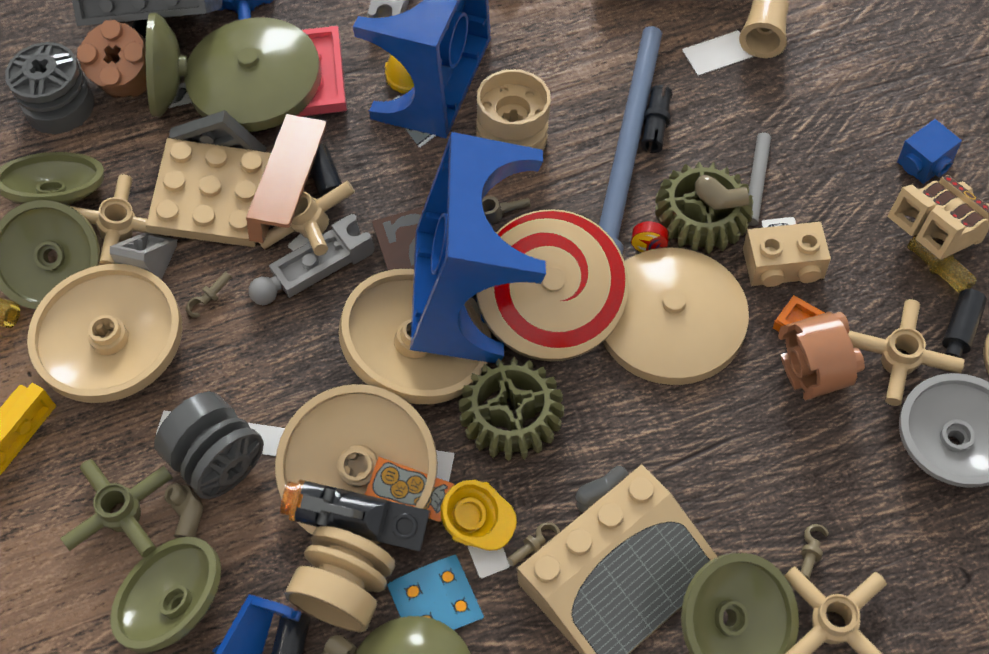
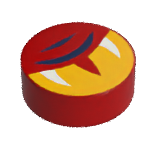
[631,221,669,253]

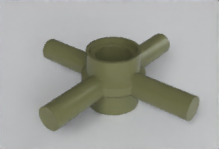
[60,459,173,558]

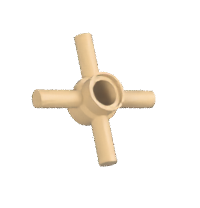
[70,174,167,265]
[259,180,355,256]
[848,299,965,406]
[784,566,887,654]

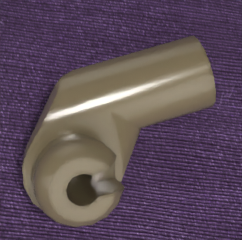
[695,175,749,210]
[164,483,203,538]

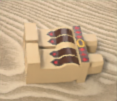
[887,175,989,260]

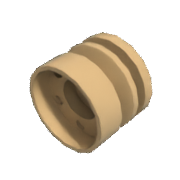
[476,70,551,150]
[284,526,395,633]

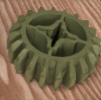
[655,161,753,254]
[459,357,564,461]

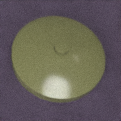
[184,17,321,132]

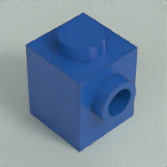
[897,119,962,184]

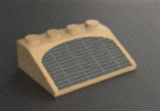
[517,464,717,654]

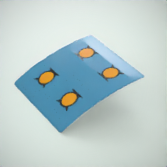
[387,555,484,630]

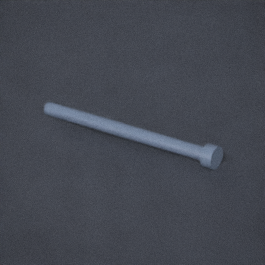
[599,26,662,254]

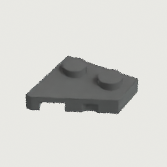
[169,110,267,152]

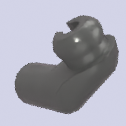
[575,466,629,513]

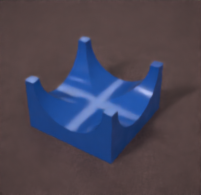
[353,0,491,138]
[410,132,546,363]

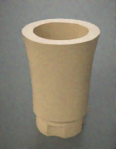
[739,0,789,58]

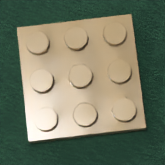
[146,138,271,247]

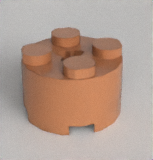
[77,20,147,98]
[778,312,865,400]

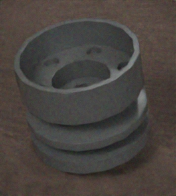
[5,42,95,134]
[154,391,264,499]

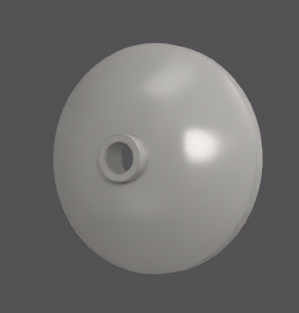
[899,373,989,487]

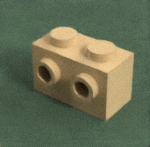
[743,222,831,287]

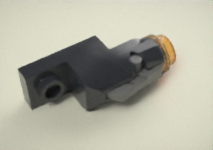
[280,480,431,552]

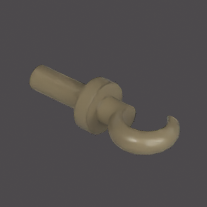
[186,271,232,318]
[507,522,560,567]
[800,524,829,580]

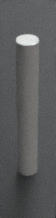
[749,133,771,226]

